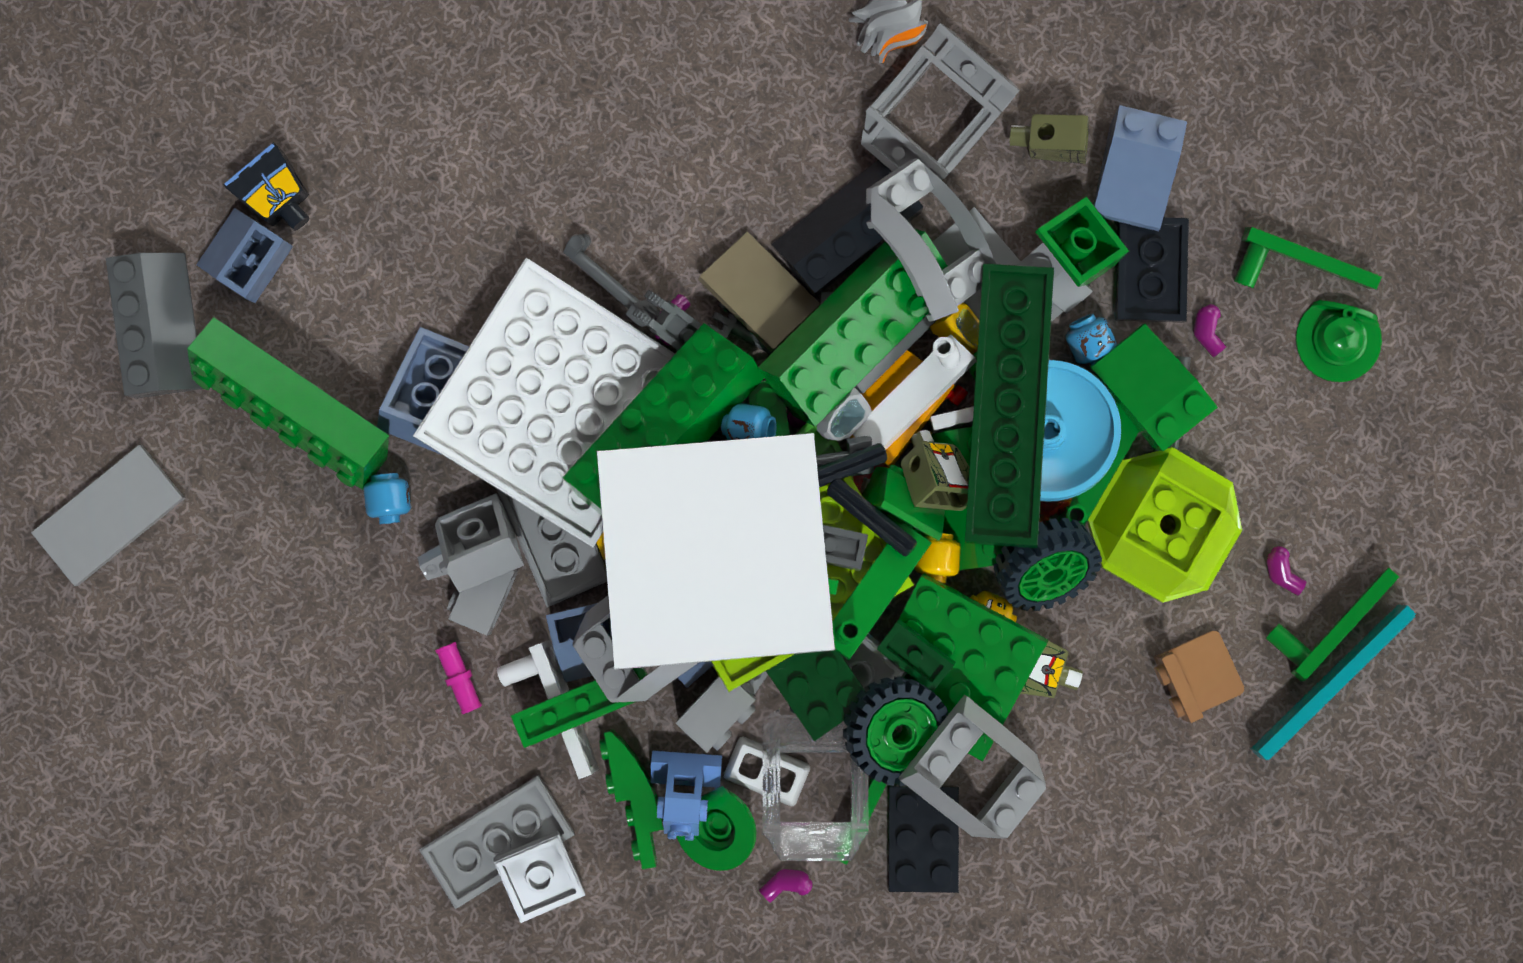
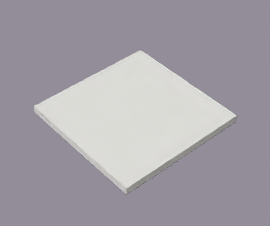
[413,258,675,547]
[597,433,835,670]

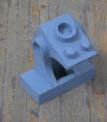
[651,751,722,841]

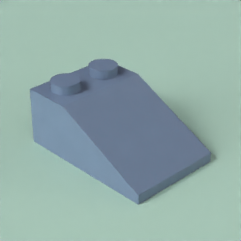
[1094,105,1187,231]
[377,327,469,455]

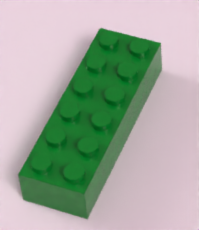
[758,228,948,427]
[187,317,389,490]
[562,323,764,515]

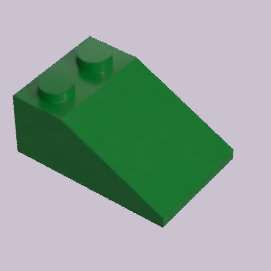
[1089,324,1218,452]

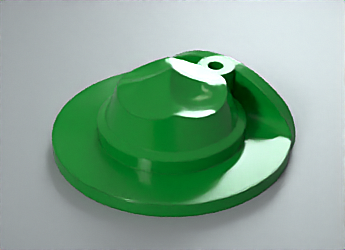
[1296,300,1382,382]
[677,786,756,871]

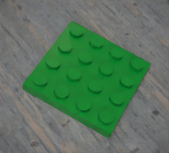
[899,573,1048,762]

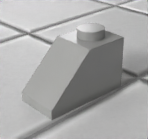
[1017,243,1093,314]
[447,570,518,636]

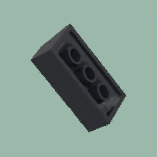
[771,160,924,298]

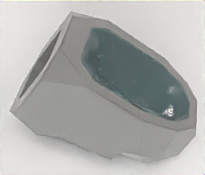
[817,387,872,441]

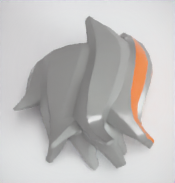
[849,0,928,63]

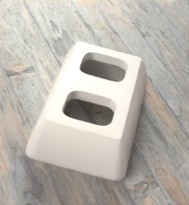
[724,737,810,806]

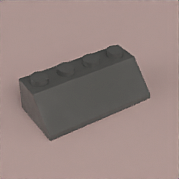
[106,253,203,399]

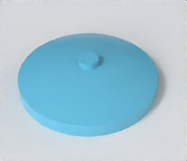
[1040,360,1121,501]

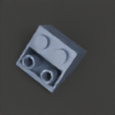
[196,208,293,303]
[546,603,612,682]

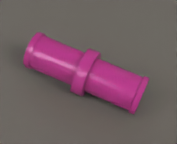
[435,642,482,714]

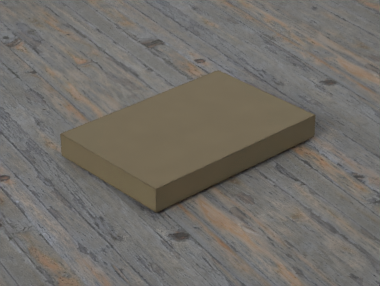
[698,231,820,352]

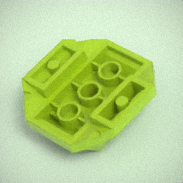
[1087,447,1242,603]

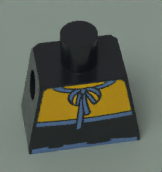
[223,142,310,231]

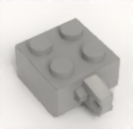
[417,493,524,593]
[676,671,768,753]

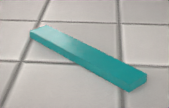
[1250,605,1416,760]

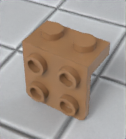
[1154,631,1244,723]

